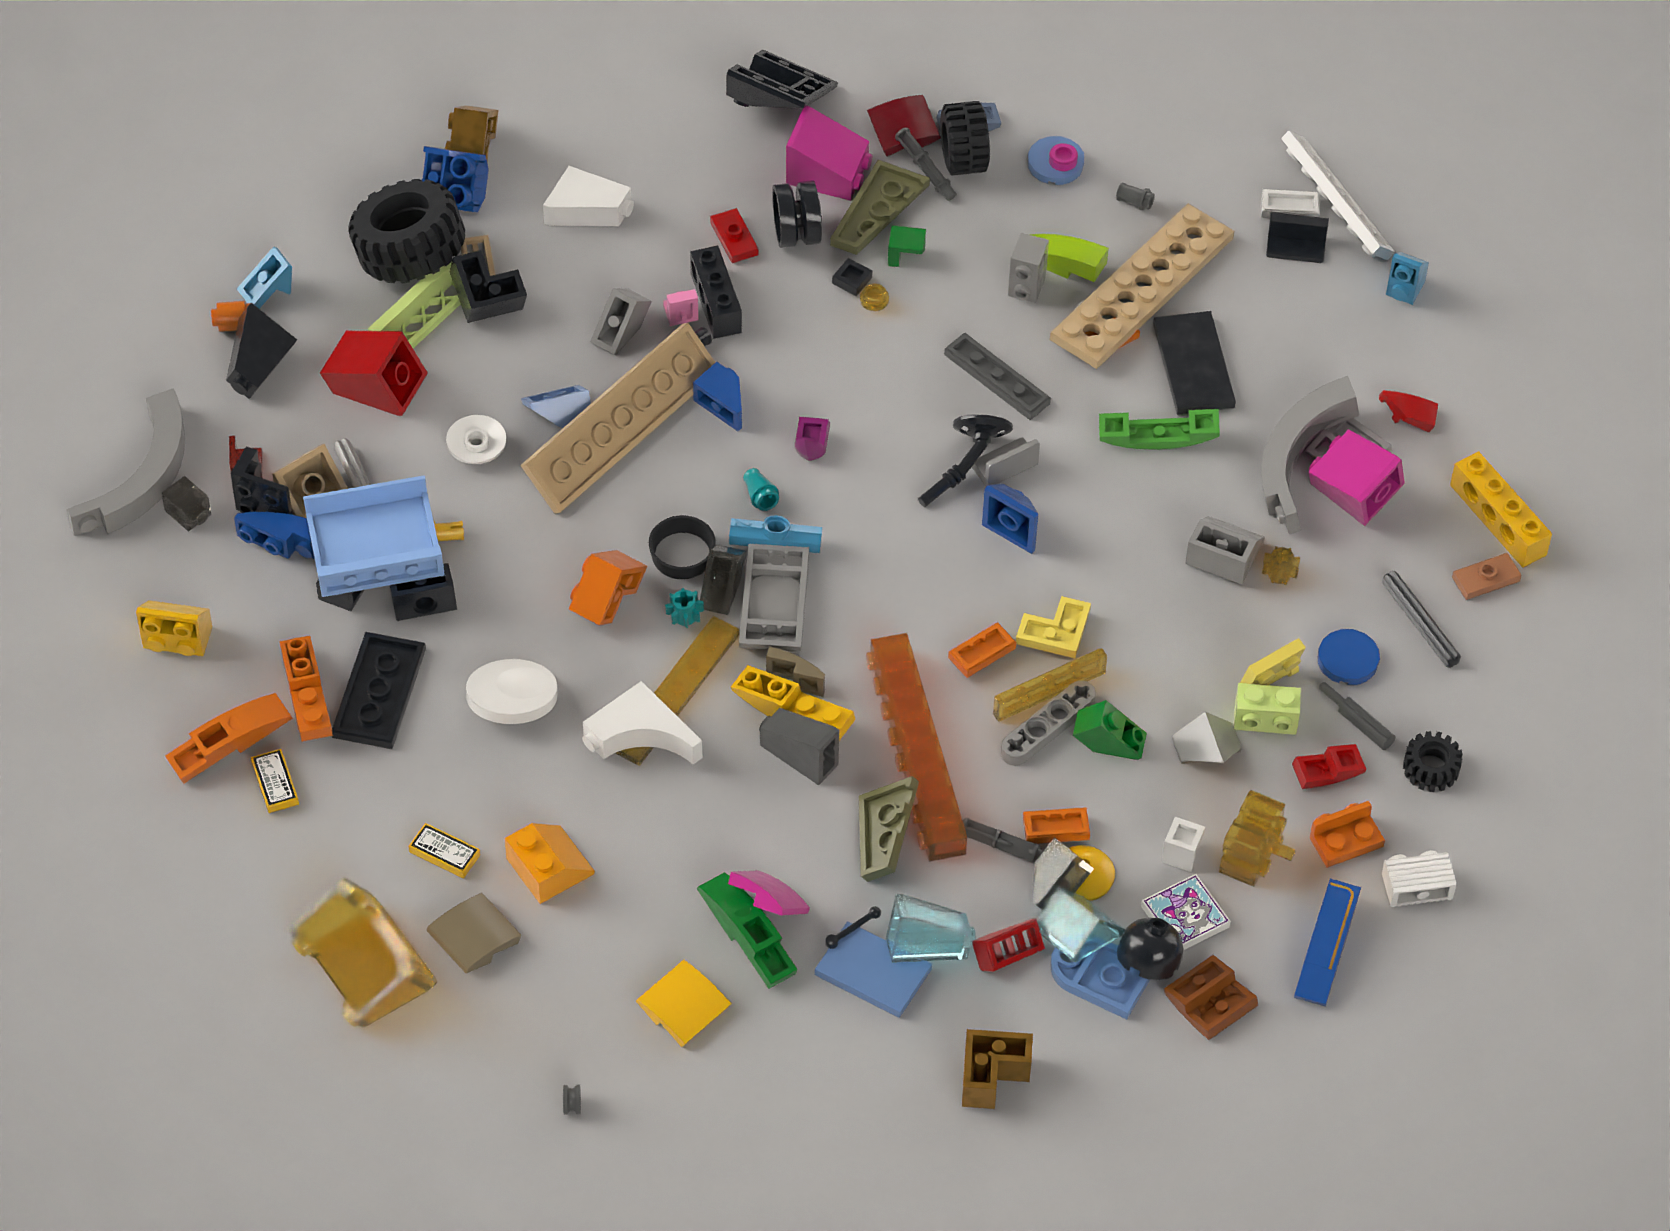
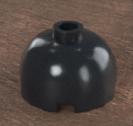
[1116,917,1184,980]

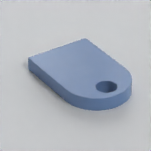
[1051,933,1150,1020]

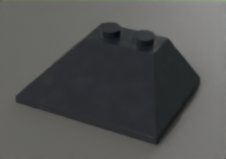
[726,50,838,108]

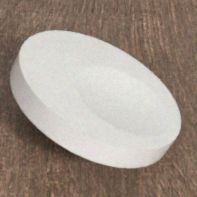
[466,659,557,724]

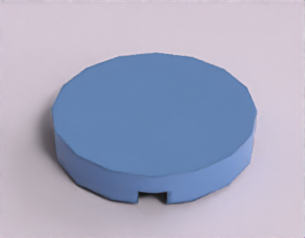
[1028,136,1084,185]

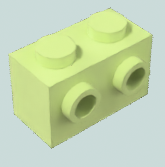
[1234,683,1301,735]

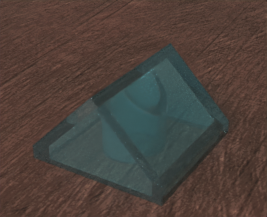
[1037,887,1125,963]

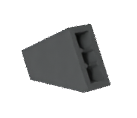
[759,708,839,785]

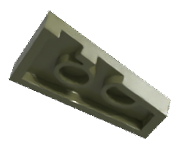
[859,776,919,882]

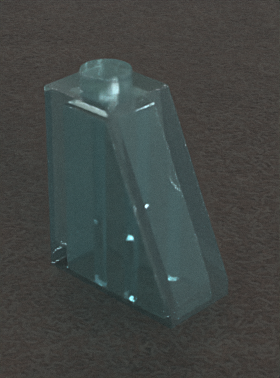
[886,894,976,963]

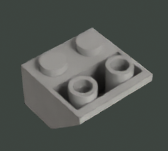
[1185,516,1265,585]

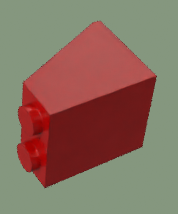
[320,330,428,416]

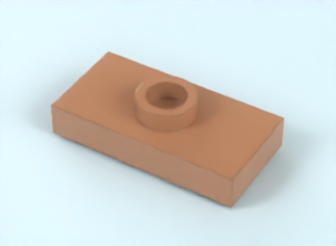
[1452,553,1522,600]

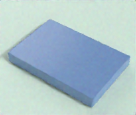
[815,921,932,1018]

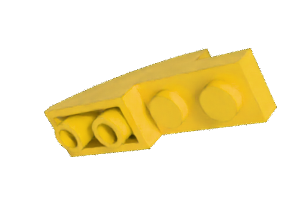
[731,665,856,741]

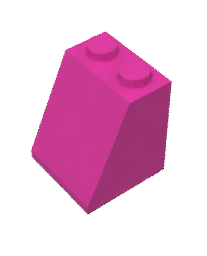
[786,106,873,201]
[1308,429,1405,526]

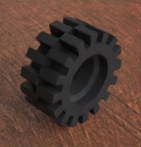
[1403,731,1463,792]

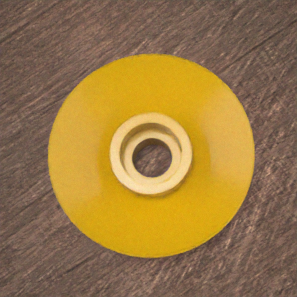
[1051,845,1115,902]

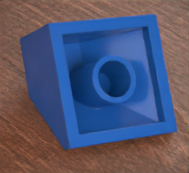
[982,484,1038,554]

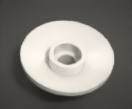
[446,415,506,464]

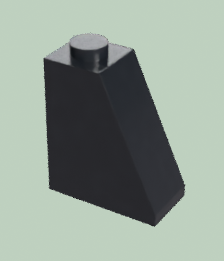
[226,303,297,399]

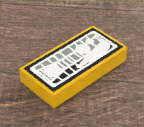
[251,749,299,813]
[408,823,481,879]

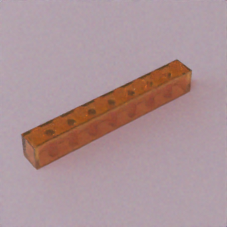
[866,633,967,862]

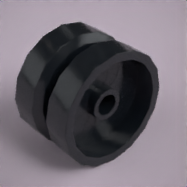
[772,180,822,248]

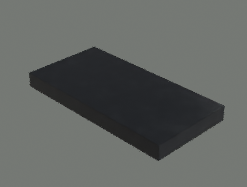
[1153,311,1236,415]
[332,632,426,749]

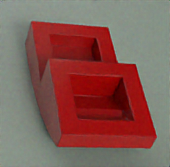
[1292,744,1366,789]

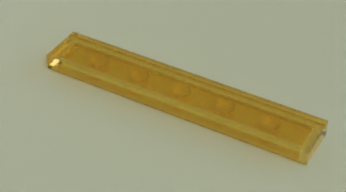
[615,616,739,766]

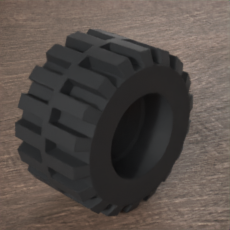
[940,101,990,176]

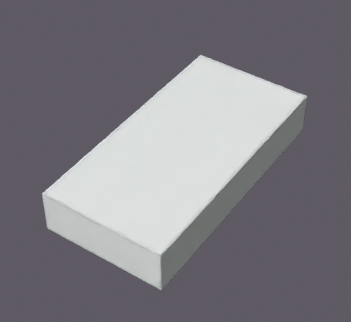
[1261,189,1320,218]

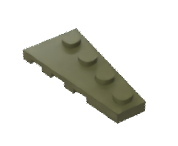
[830,160,930,255]

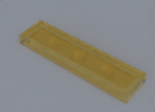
[993,648,1107,722]

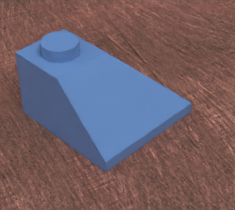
[521,385,591,429]

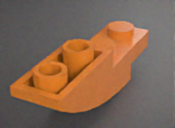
[279,636,333,742]
[165,693,293,784]

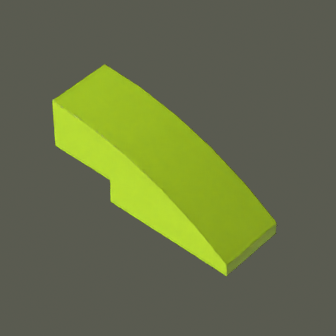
[1029,234,1109,282]

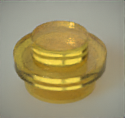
[860,283,889,311]

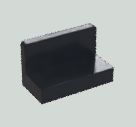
[1266,212,1329,263]

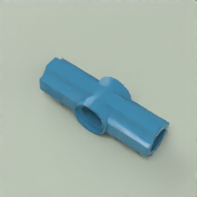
[729,515,822,553]

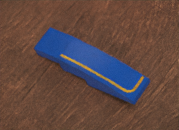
[1294,878,1361,1007]

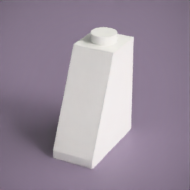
[543,166,634,226]

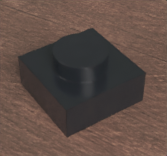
[832,258,873,296]

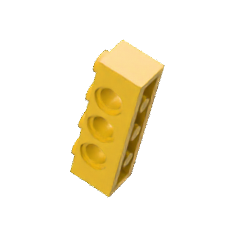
[1450,451,1552,568]

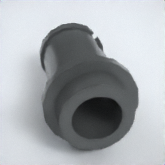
[1116,182,1155,210]

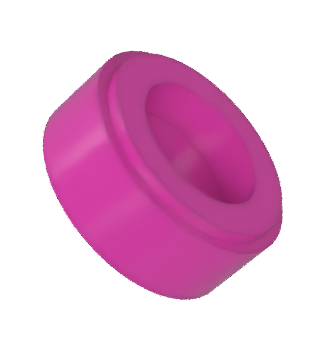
[1049,143,1078,171]

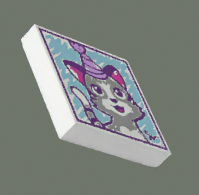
[1141,874,1231,950]

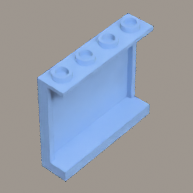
[303,475,445,597]

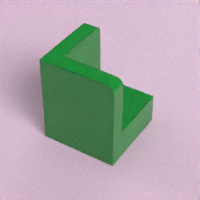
[888,225,926,267]

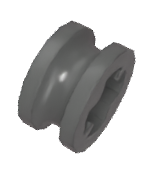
[563,1084,581,1115]

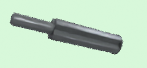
[1319,682,1396,750]

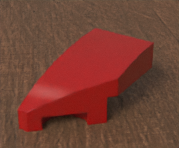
[1379,390,1438,432]

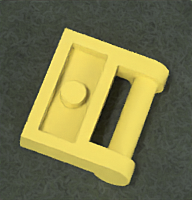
[1240,638,1306,685]

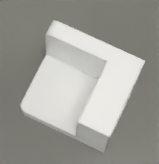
[1162,817,1205,872]

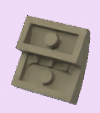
[426,893,521,973]

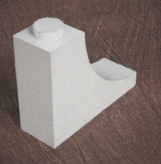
[582,681,703,765]

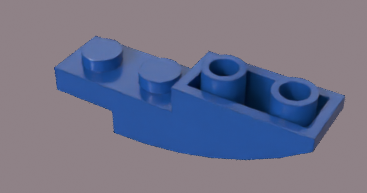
[234,512,314,559]

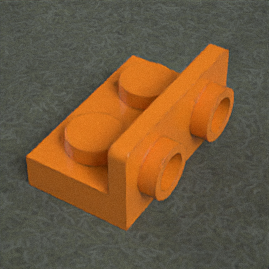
[1310,801,1385,868]

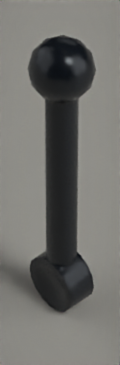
[825,906,881,949]

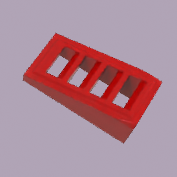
[972,918,1045,972]

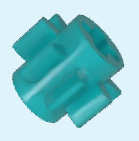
[665,588,704,628]

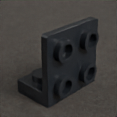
[230,446,292,515]

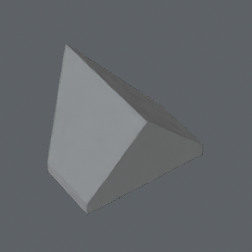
[1172,712,1242,764]

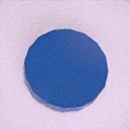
[1318,629,1380,685]

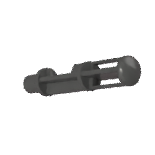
[895,128,957,201]
[959,818,1054,866]

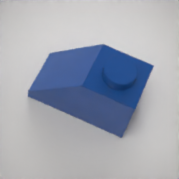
[693,362,742,431]

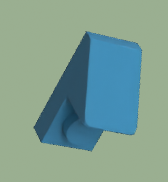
[237,246,292,309]

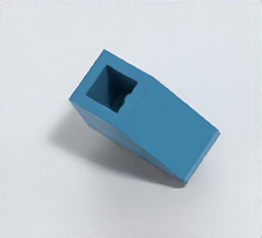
[1386,252,1429,305]

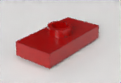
[710,208,759,263]

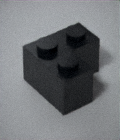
[449,250,527,323]

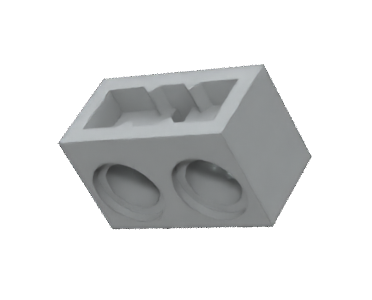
[1008,233,1049,303]

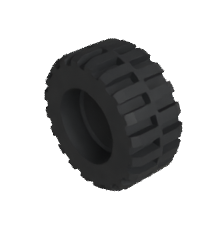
[348,179,466,284]

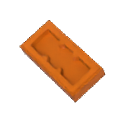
[948,622,1017,678]
[1023,807,1090,844]

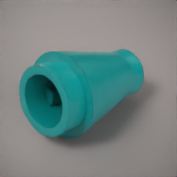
[743,468,779,511]

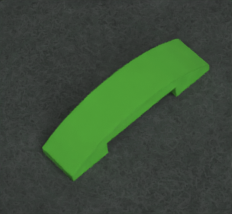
[1099,409,1220,450]

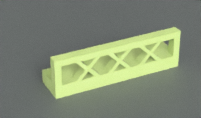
[368,262,461,349]

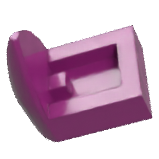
[795,417,830,461]

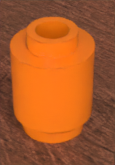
[211,301,250,332]

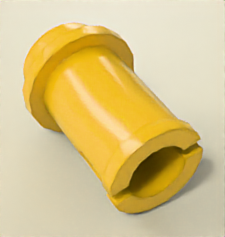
[434,520,464,542]

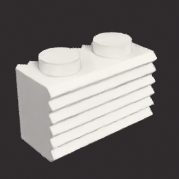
[1382,850,1456,907]

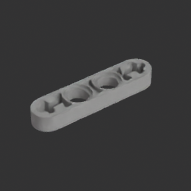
[1001,681,1096,766]

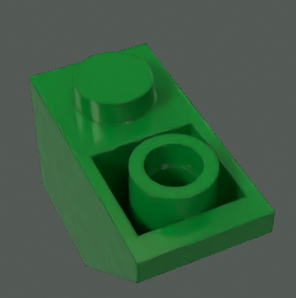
[1073,700,1147,760]

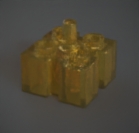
[1219,790,1296,887]

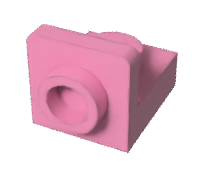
[663,289,698,326]

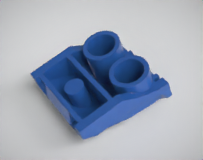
[422,146,489,212]

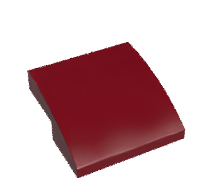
[867,95,941,157]

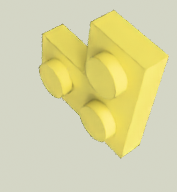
[1016,596,1091,658]

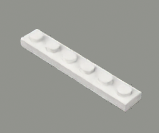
[1281,131,1395,260]

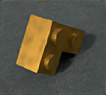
[445,105,499,162]
[962,1029,1033,1109]

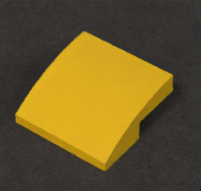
[636,960,732,1047]

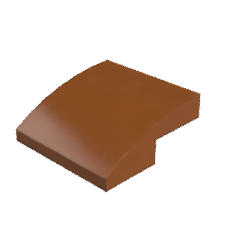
[1164,955,1258,1040]

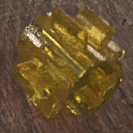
[1262,546,1300,585]

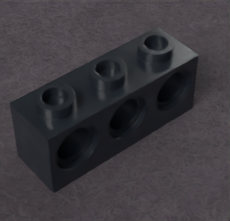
[690,245,742,339]

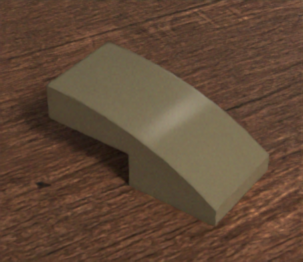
[766,646,825,697]

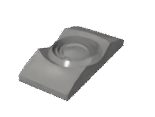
[739,544,809,651]

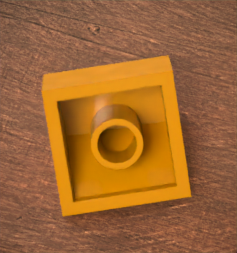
[504,823,595,904]

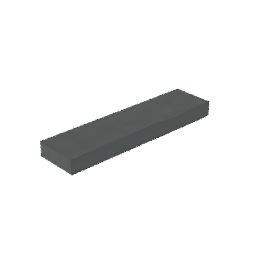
[944,333,1051,420]

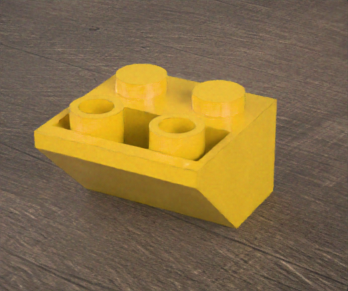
[136,600,213,656]

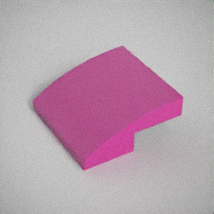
[728,870,810,916]

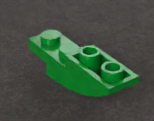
[697,872,798,989]

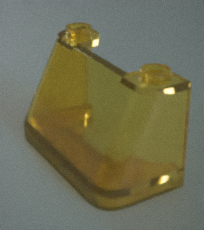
[287,878,437,1028]

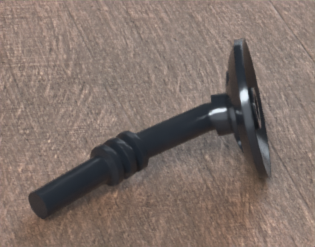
[918,415,1013,507]

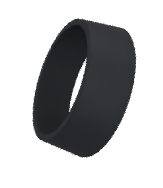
[648,515,716,579]

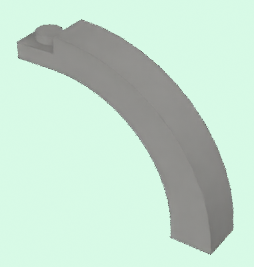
[1261,376,1359,534]
[66,388,185,536]

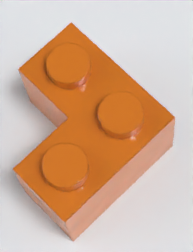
[569,550,647,625]

